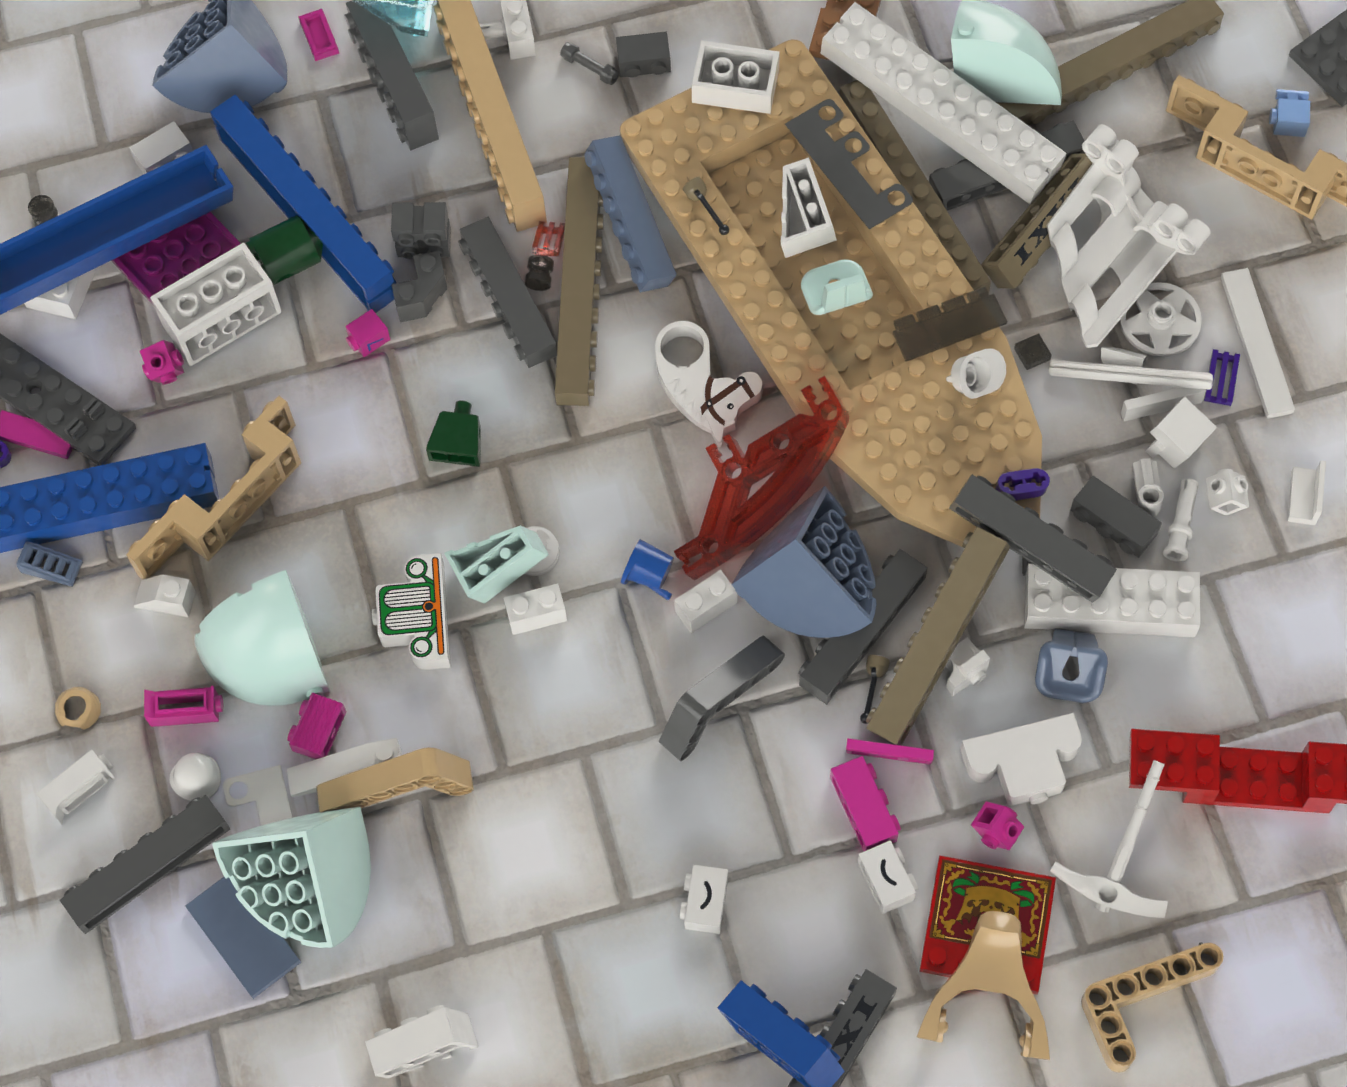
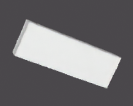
[1120,387,1206,422]

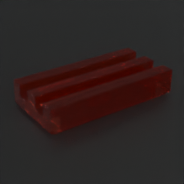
[532,221,565,257]

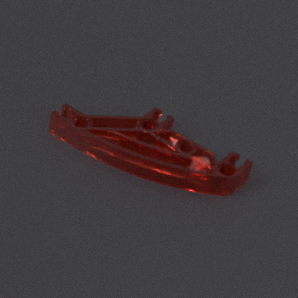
[674,376,849,581]

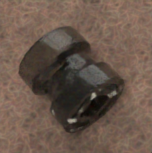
[525,255,554,291]

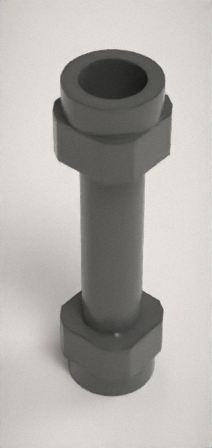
[560,42,619,85]

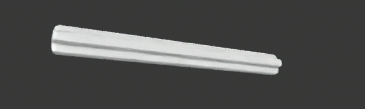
[1049,360,1213,390]

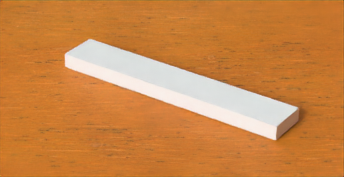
[1221,268,1295,419]

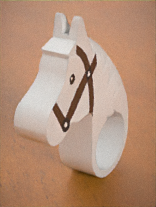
[655,321,763,448]

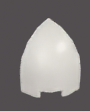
[1101,347,1148,385]

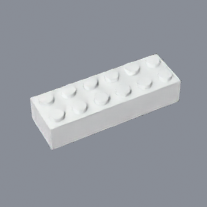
[1024,563,1200,638]

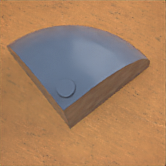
[152,0,287,113]
[732,486,876,638]

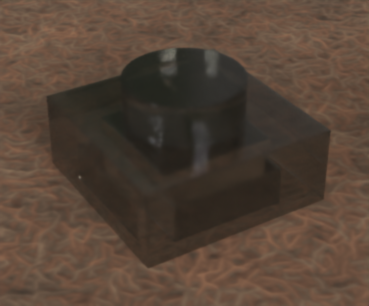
[1014,333,1052,370]

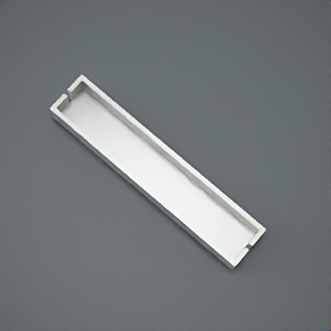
[820,2,1067,204]

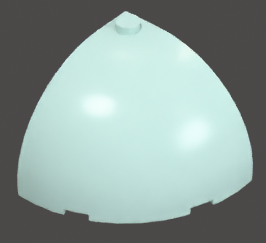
[951,0,1062,105]
[195,570,330,706]
[212,807,371,948]

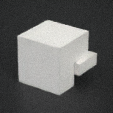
[1145,397,1217,468]

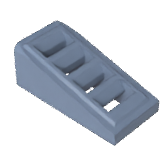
[16,541,83,587]

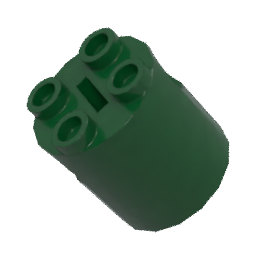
[246,215,323,285]

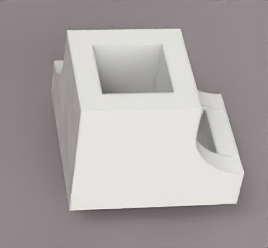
[946,637,990,696]

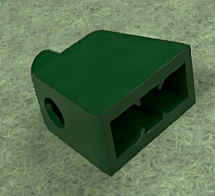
[426,400,481,467]

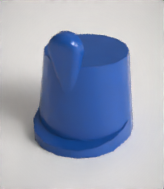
[621,539,674,600]

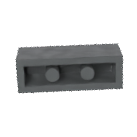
[1070,476,1162,558]

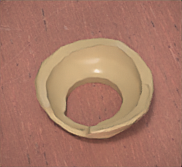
[55,687,101,729]

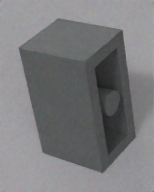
[616,31,671,78]

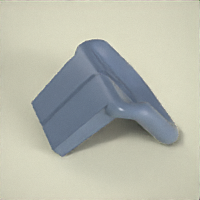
[1035,629,1108,703]

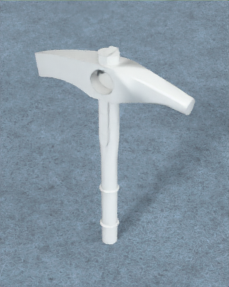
[1050,760,1168,918]

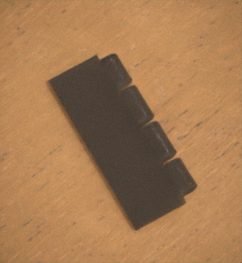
[893,287,1007,361]

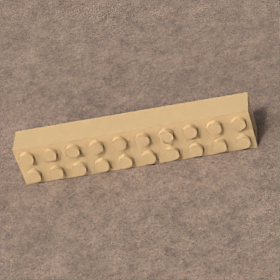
[433,0,547,232]

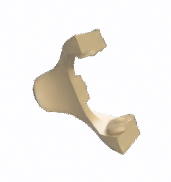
[917,911,1050,1060]

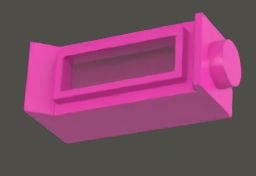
[144,686,224,727]

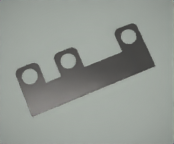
[785,99,913,229]

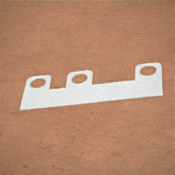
[223,765,292,826]

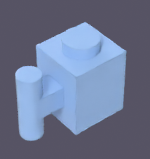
[1269,89,1310,137]

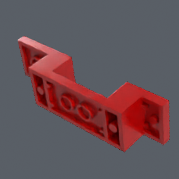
[1129,729,1347,814]

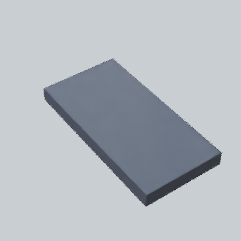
[185,877,301,999]

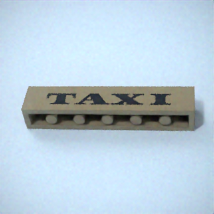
[981,153,1092,289]

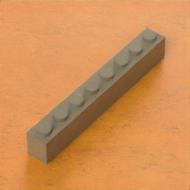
[866,527,1010,746]

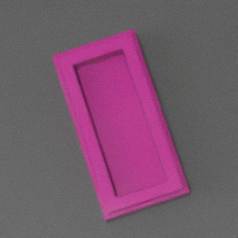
[298,9,339,61]

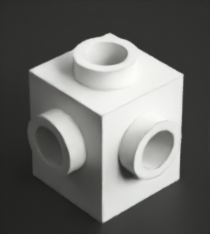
[1206,469,1249,516]

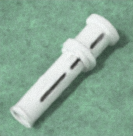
[1163,479,1199,562]

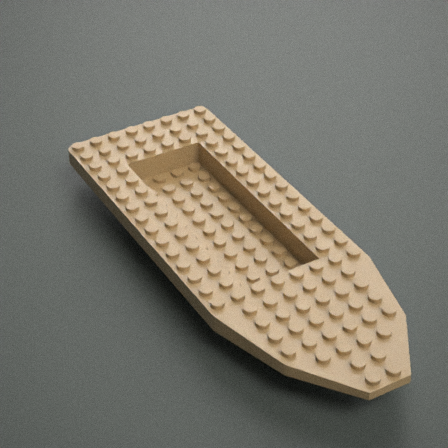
[620,39,1042,548]

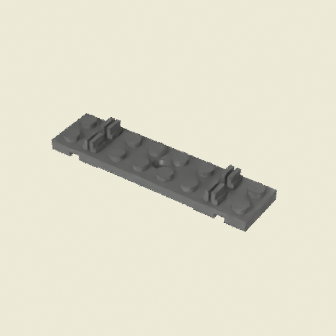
[0,333,136,466]

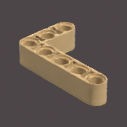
[316,747,474,812]
[1081,943,1224,1073]

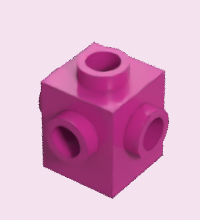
[140,340,185,385]
[971,802,1024,850]

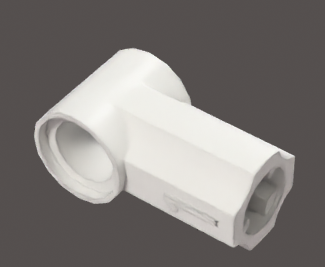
[1132,458,1164,517]

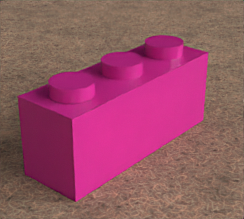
[830,756,901,851]

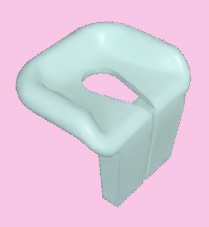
[801,259,873,315]

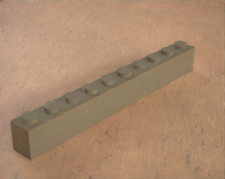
[996,0,1224,126]
[839,80,991,300]
[555,157,604,406]

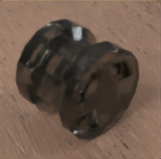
[28,195,59,226]

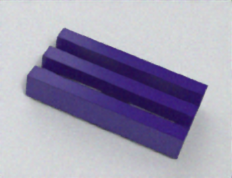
[1204,349,1240,406]

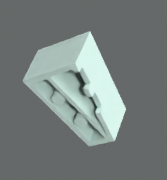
[444,525,549,604]

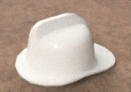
[946,348,1006,399]

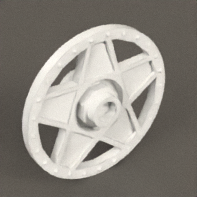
[1120,282,1202,357]

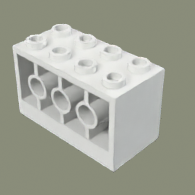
[150,242,282,366]

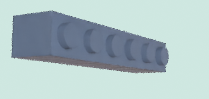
[584,135,677,293]

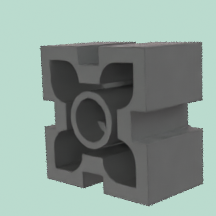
[391,202,451,259]

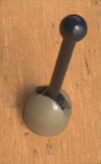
[683,177,729,235]
[860,655,890,724]

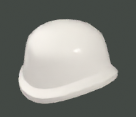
[170,753,221,801]

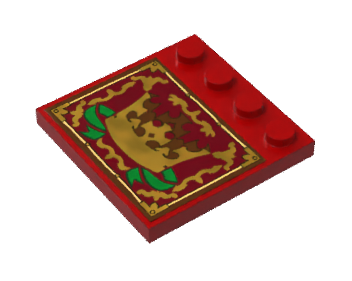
[919,855,1056,995]

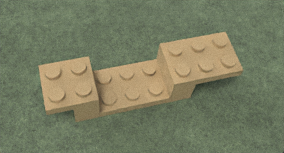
[1166,75,1347,220]
[126,396,301,580]

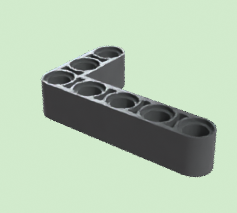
[659,636,785,761]

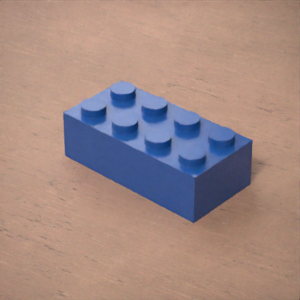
[717,980,845,1087]

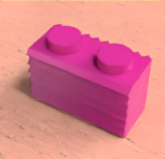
[287,693,346,759]

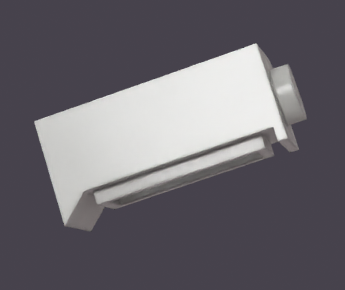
[36,749,115,825]

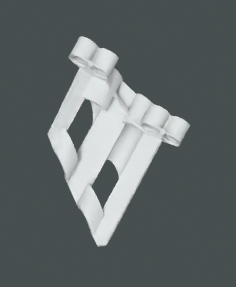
[1047,124,1211,348]

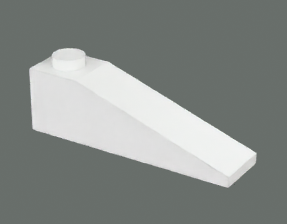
[287,738,402,797]

